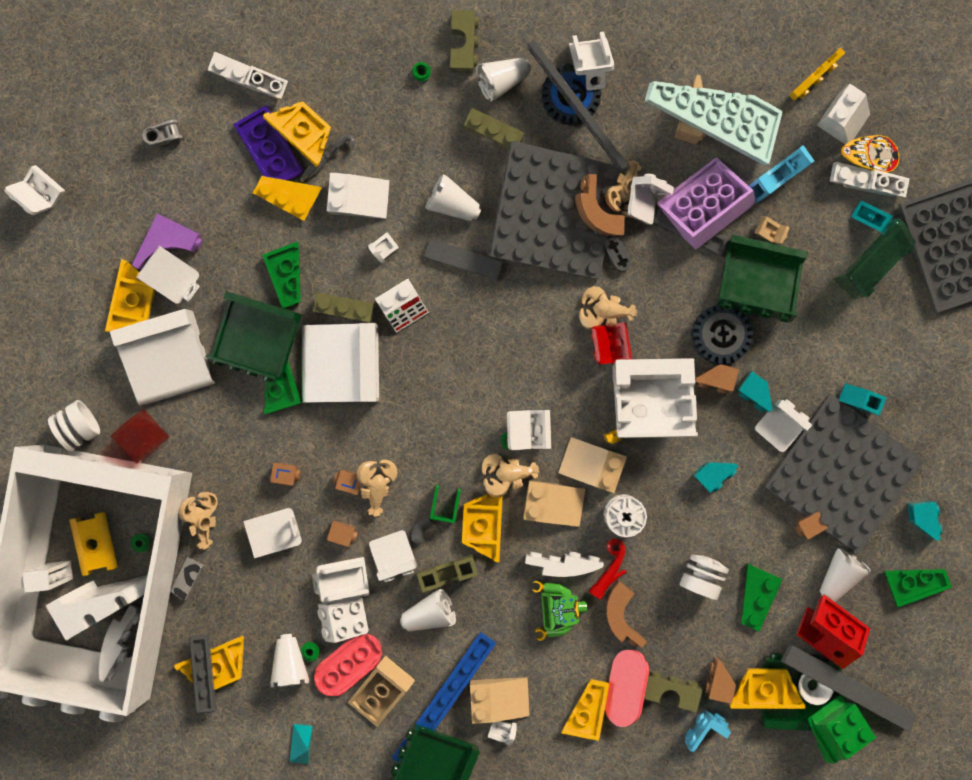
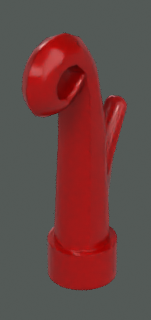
[588,538,626,600]

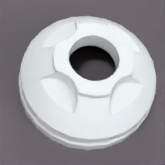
[798,674,833,705]

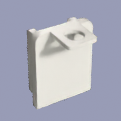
[569,32,614,91]
[137,245,199,303]
[243,508,302,558]
[312,557,370,604]

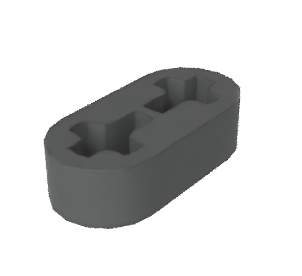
[605,237,631,272]

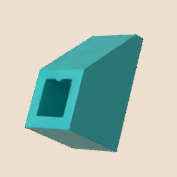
[736,371,772,413]
[839,383,887,416]
[692,462,739,493]
[907,501,942,541]

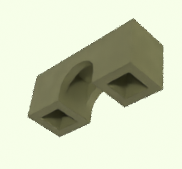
[450,10,479,73]
[464,108,524,150]
[313,292,375,323]
[417,554,478,593]
[644,671,702,712]

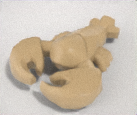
[605,160,641,218]
[579,286,637,330]
[482,454,540,497]
[357,460,397,517]
[178,492,218,550]

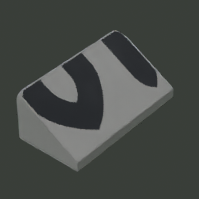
[170,557,204,601]

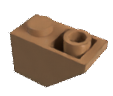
[695,364,739,394]
[704,658,736,704]

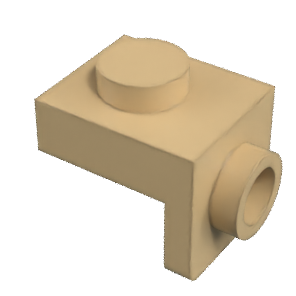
[754,216,789,245]

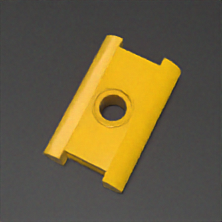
[69,511,118,576]

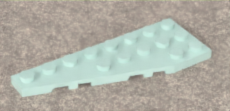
[645,81,783,165]

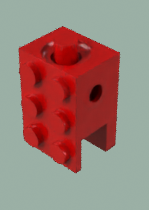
[796,594,870,669]

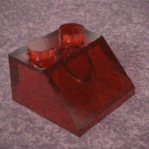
[111,409,170,464]

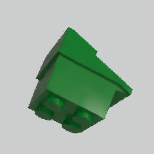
[807,695,876,764]

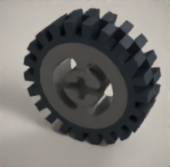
[691,305,753,365]

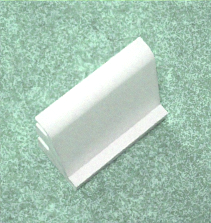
[110,309,215,406]
[301,323,379,402]
[612,359,698,438]
[46,575,148,640]

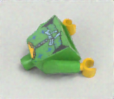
[532,580,587,641]

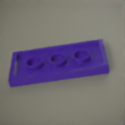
[233,105,305,181]

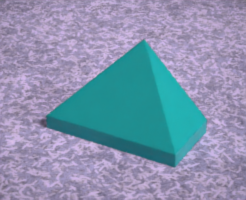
[851,200,893,233]
[290,724,313,764]

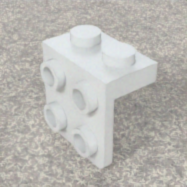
[4,165,65,215]
[628,174,674,225]
[755,399,812,452]
[507,410,551,450]
[369,530,417,582]
[318,597,368,643]

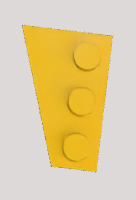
[789,47,845,101]
[253,176,322,221]
[561,679,609,741]

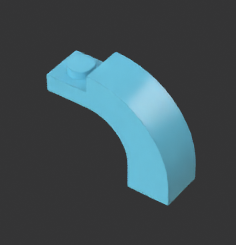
[749,146,814,204]

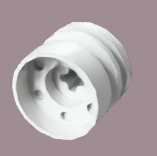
[48,400,100,451]
[603,494,647,537]
[679,554,729,600]

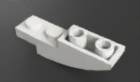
[208,52,288,99]
[830,162,910,198]
[525,552,604,577]
[99,605,141,682]

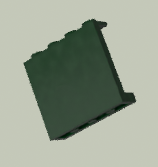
[717,235,808,323]
[205,291,302,383]
[761,653,842,731]
[390,723,480,780]

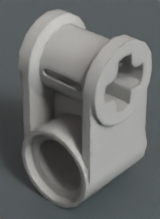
[143,120,183,148]

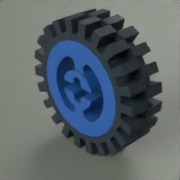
[541,63,602,126]

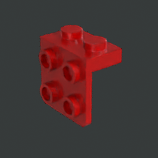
[591,322,632,365]

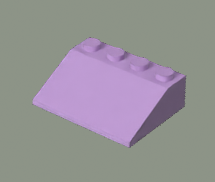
[657,157,756,249]

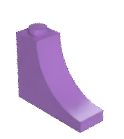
[132,214,203,270]

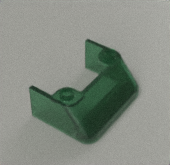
[832,218,916,300]

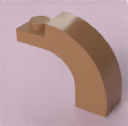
[575,174,625,236]
[605,580,647,648]

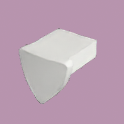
[368,233,399,263]
[488,721,516,745]

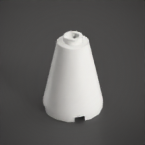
[476,58,531,102]
[425,174,481,221]
[820,548,871,602]
[400,589,456,631]
[270,634,309,687]

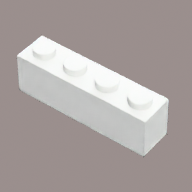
[21,560,73,593]

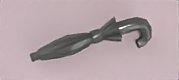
[299,134,356,183]

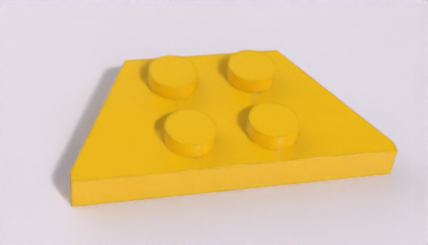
[263,102,331,167]
[105,259,155,332]
[462,493,503,562]
[174,635,244,690]
[729,668,805,709]

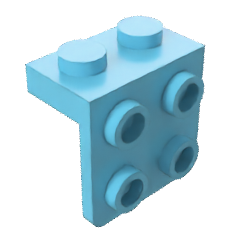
[685,710,731,753]

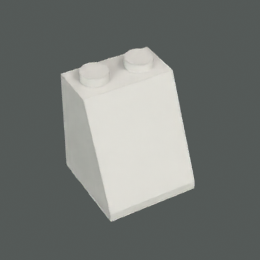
[817,84,870,144]

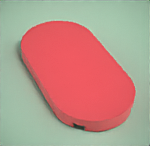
[314,634,382,696]
[605,649,649,727]

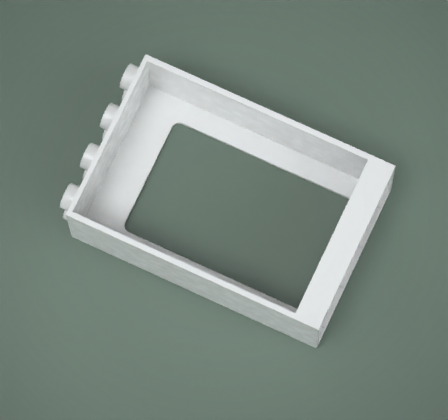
[0,445,192,722]

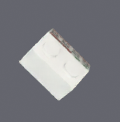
[375,279,429,333]

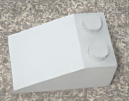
[327,173,389,219]

